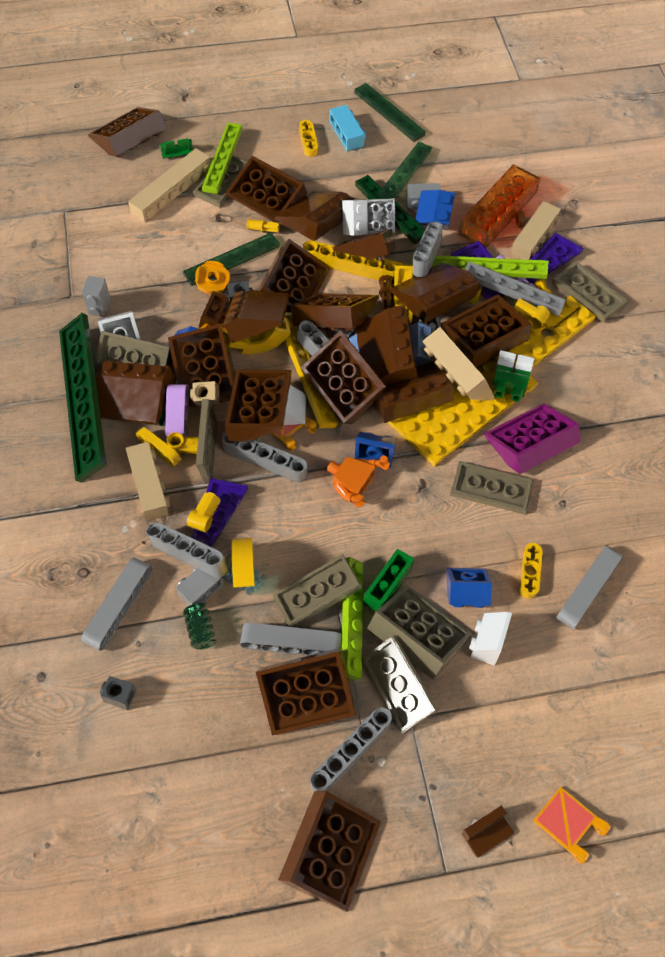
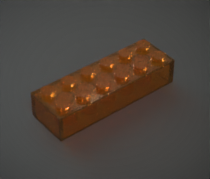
[458,164,541,249]

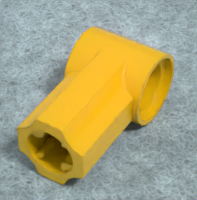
[513,298,550,329]
[167,432,198,455]
[187,492,220,533]

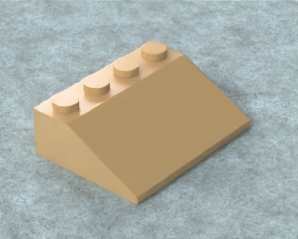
[423,327,495,400]

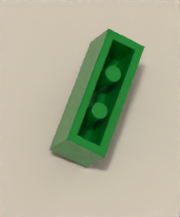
[363,548,414,612]

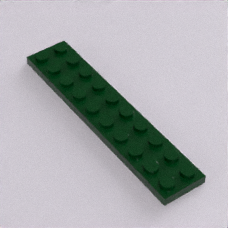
[59,313,107,483]

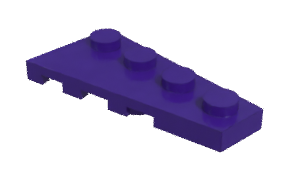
[526,232,584,284]
[192,478,248,547]

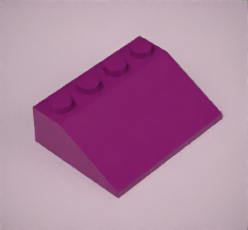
[484,403,581,474]

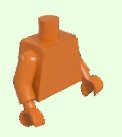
[327,455,390,508]

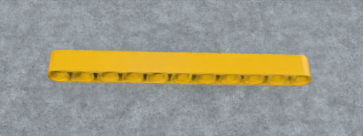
[303,240,482,304]

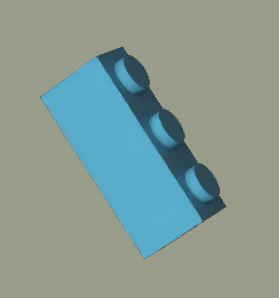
[329,105,366,151]

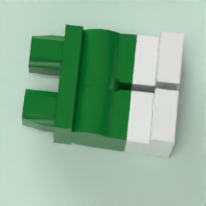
[492,350,535,402]

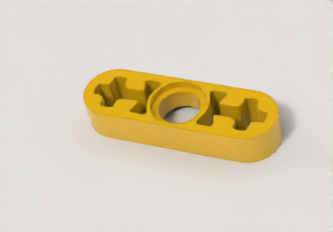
[299,120,318,157]
[136,427,181,467]
[520,543,543,599]

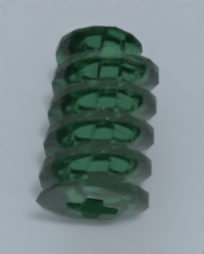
[183,603,217,650]

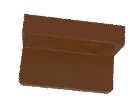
[199,291,229,329]
[462,805,514,858]

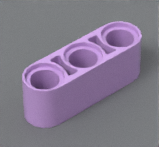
[165,384,189,437]

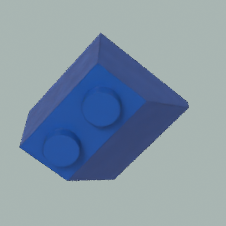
[415,190,455,230]
[354,432,397,468]
[446,568,492,608]

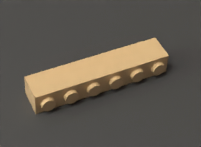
[128,148,211,222]

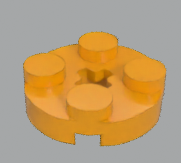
[195,261,230,295]

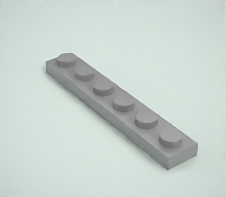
[465,262,565,316]

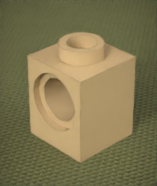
[190,381,220,405]

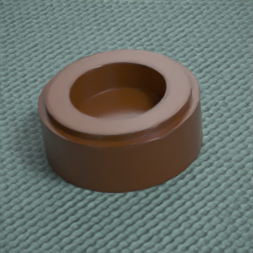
[515,210,526,228]

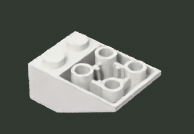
[342,199,395,235]

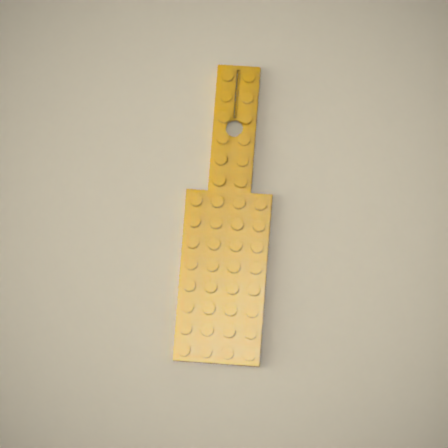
[387,296,596,467]

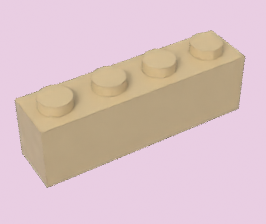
[511,201,561,260]
[126,442,171,521]

